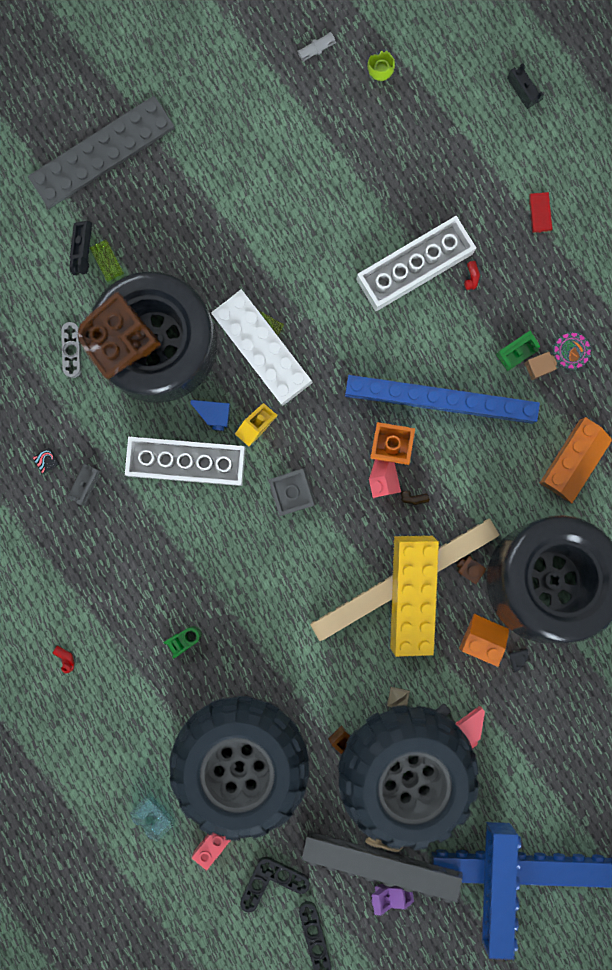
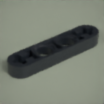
[299,901,332,970]

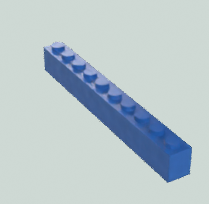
[345,375,540,424]
[431,849,612,888]

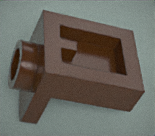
[456,556,486,584]

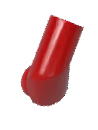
[464,261,480,290]
[53,646,75,673]

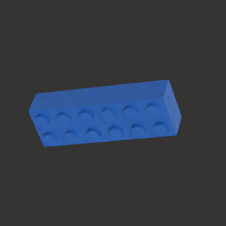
[482,822,521,959]

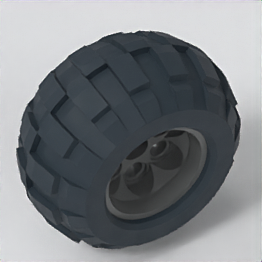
[169,696,309,841]
[338,705,479,850]

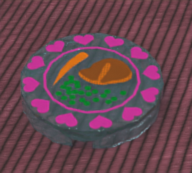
[552,332,592,370]

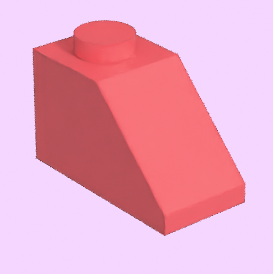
[369,459,401,498]
[455,706,485,749]

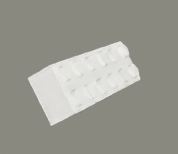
[356,216,476,311]
[211,289,313,406]
[125,437,246,486]

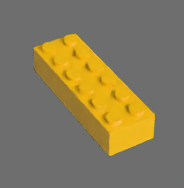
[390,536,439,657]

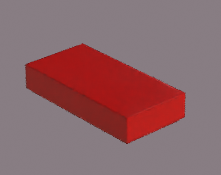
[529,192,552,233]

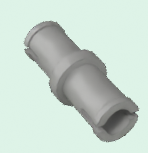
[297,32,336,62]

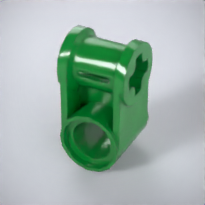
[163,626,202,659]

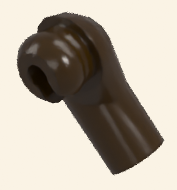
[400,490,430,505]

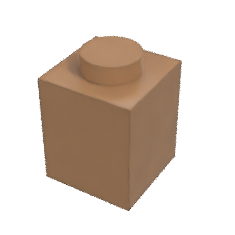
[524,352,557,380]

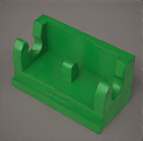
[496,330,540,372]

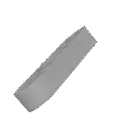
[61,322,81,378]

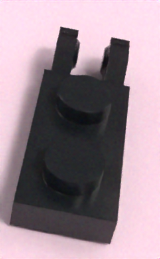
[69,220,92,276]

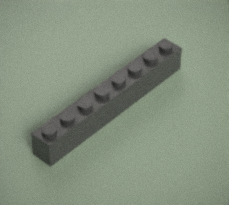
[302,831,462,903]

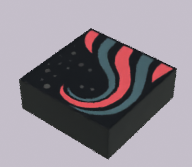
[32,448,59,474]

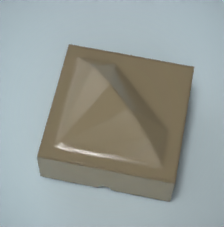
[387,686,410,707]

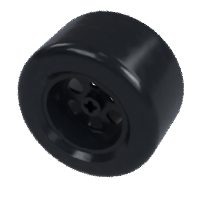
[88,271,217,403]
[486,515,612,643]

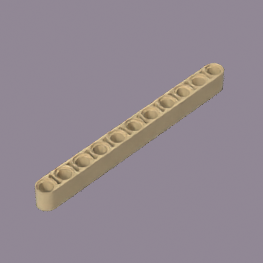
[310,518,500,641]

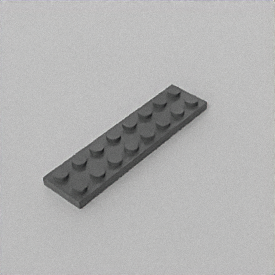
[28,96,175,209]

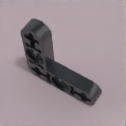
[240,857,310,913]

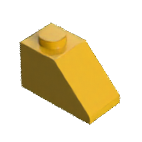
[235,403,278,446]

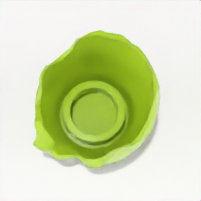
[367,51,395,81]

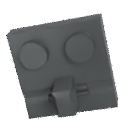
[269,468,317,516]

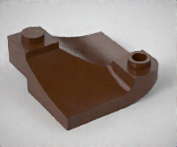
[78,292,161,380]

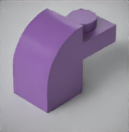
[372,884,414,915]

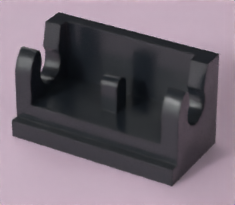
[507,63,544,109]

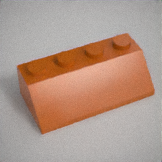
[540,417,612,504]

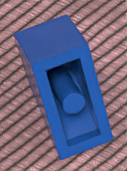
[191,400,231,431]

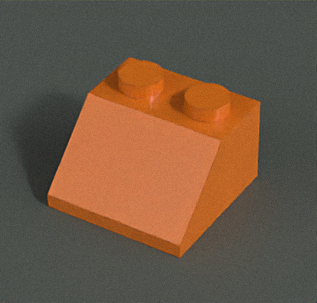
[371,422,415,465]
[459,614,509,667]

